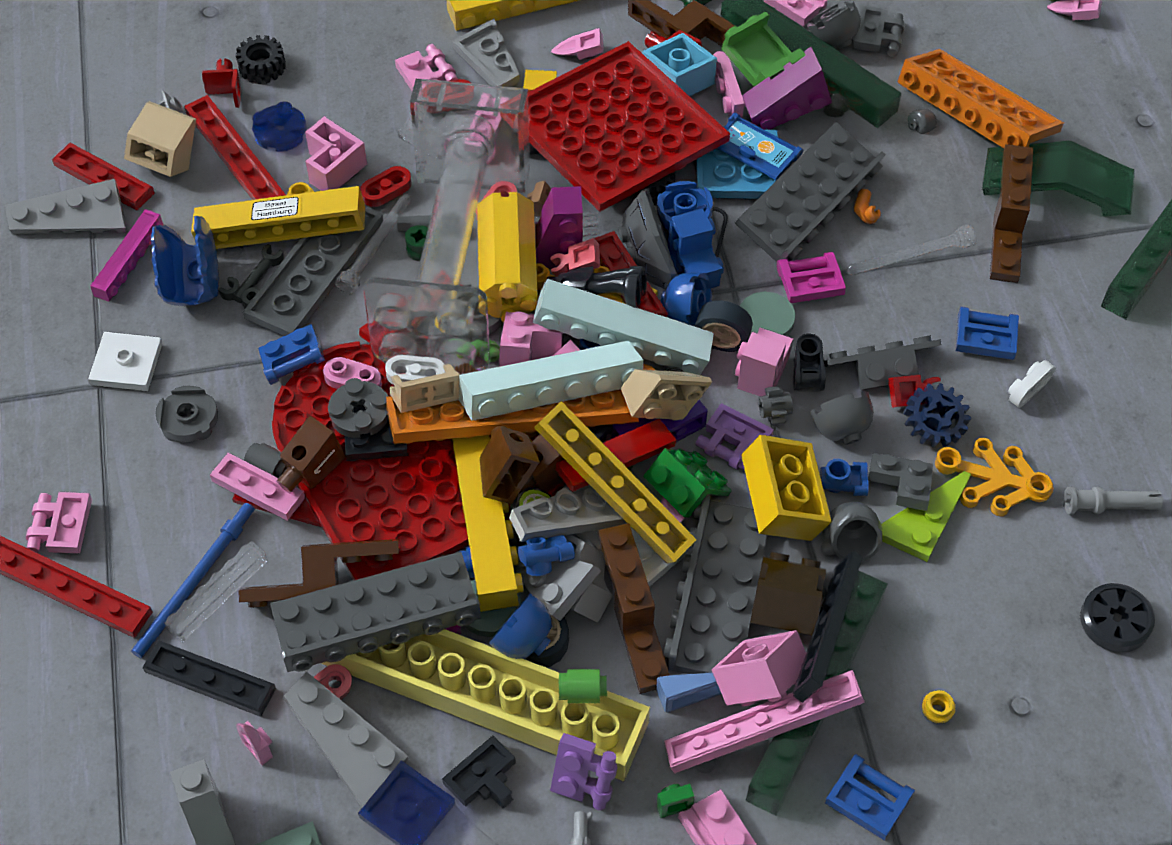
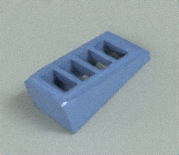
[656,673,721,712]

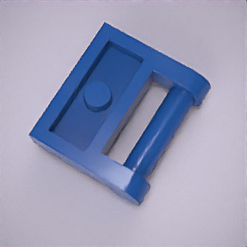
[956,306,1019,360]
[258,324,325,385]
[825,754,915,841]

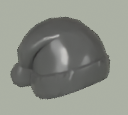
[821,502,883,561]

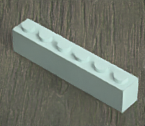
[533,279,714,375]
[459,341,644,421]

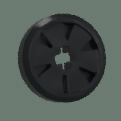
[1080,583,1155,652]

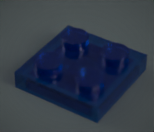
[358,760,455,845]

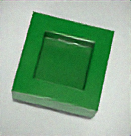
[656,784,695,818]

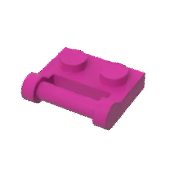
[777,252,846,303]

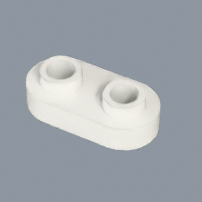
[385,355,446,385]
[1008,360,1056,408]

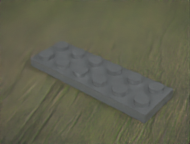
[243,207,384,336]

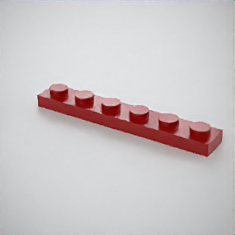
[184,95,286,200]
[0,536,153,638]

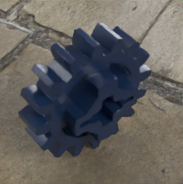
[903,383,971,448]

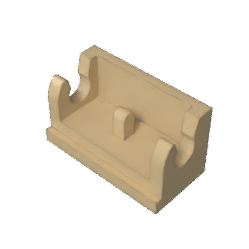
[390,364,459,413]

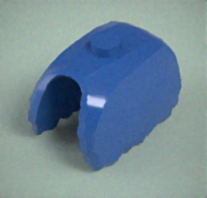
[151,216,219,306]

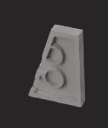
[452,19,520,93]
[513,543,601,621]

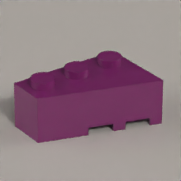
[535,186,583,269]

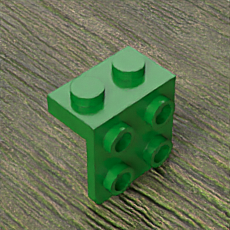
[643,448,732,518]

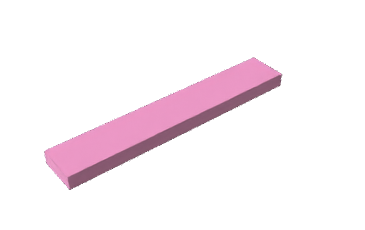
[664,670,865,774]

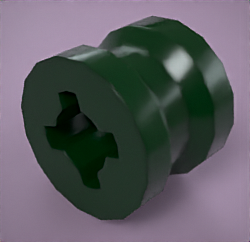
[405,225,434,261]

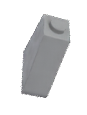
[170,759,236,845]

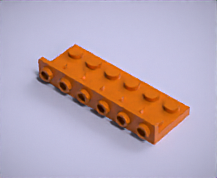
[898,49,1064,148]

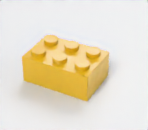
[741,435,832,541]

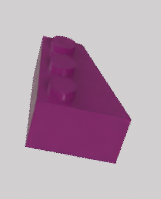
[742,47,832,130]

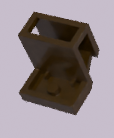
[750,552,826,635]

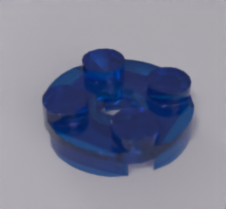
[252,101,307,152]

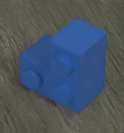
[667,208,724,288]

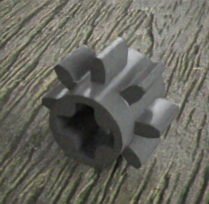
[758,386,793,424]

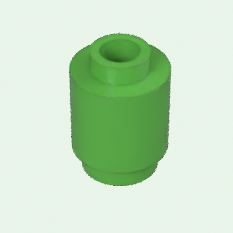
[559,669,607,703]

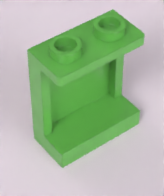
[721,12,806,87]

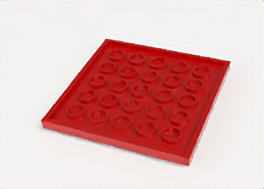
[500,41,730,212]

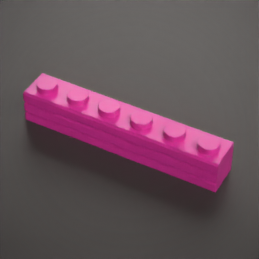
[90,209,163,302]

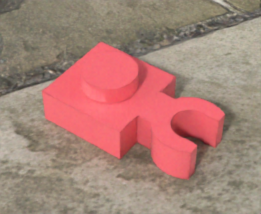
[551,238,600,277]

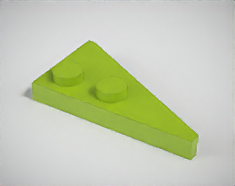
[881,471,971,562]

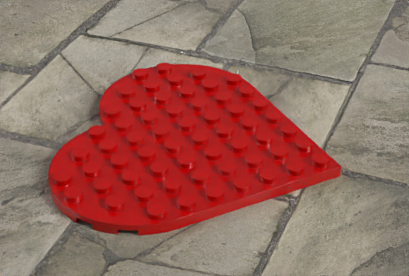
[272,341,565,581]

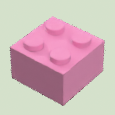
[711,630,806,706]

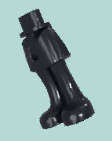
[544,266,647,309]

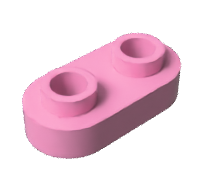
[323,357,382,389]

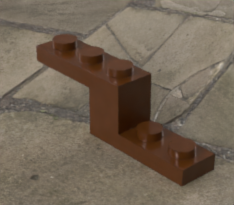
[628,0,735,47]
[990,144,1033,283]
[598,523,670,694]
[238,539,401,608]

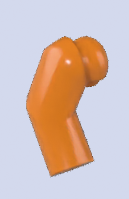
[854,189,881,224]

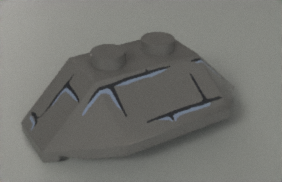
[618,188,677,290]

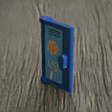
[717,113,804,180]

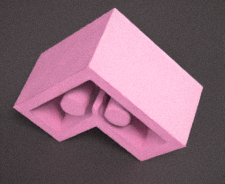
[305,116,367,191]
[499,311,564,367]
[735,328,793,396]

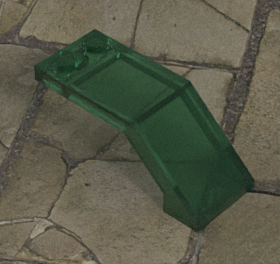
[982,140,1135,216]

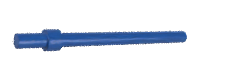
[131,502,255,658]

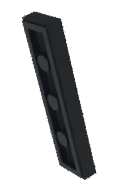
[142,640,276,717]

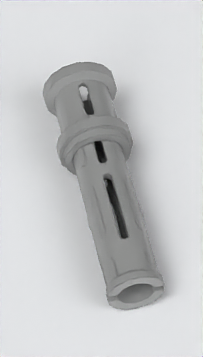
[1064,487,1163,514]

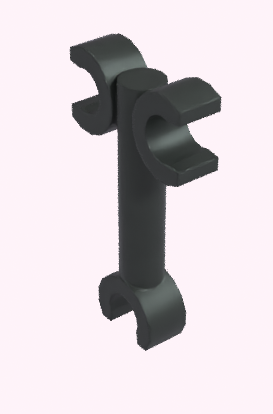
[219,244,284,308]

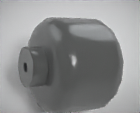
[907,109,937,134]

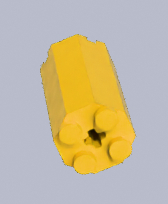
[477,192,538,322]

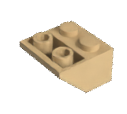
[124,101,196,177]
[621,369,712,420]

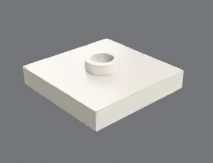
[88,332,163,391]

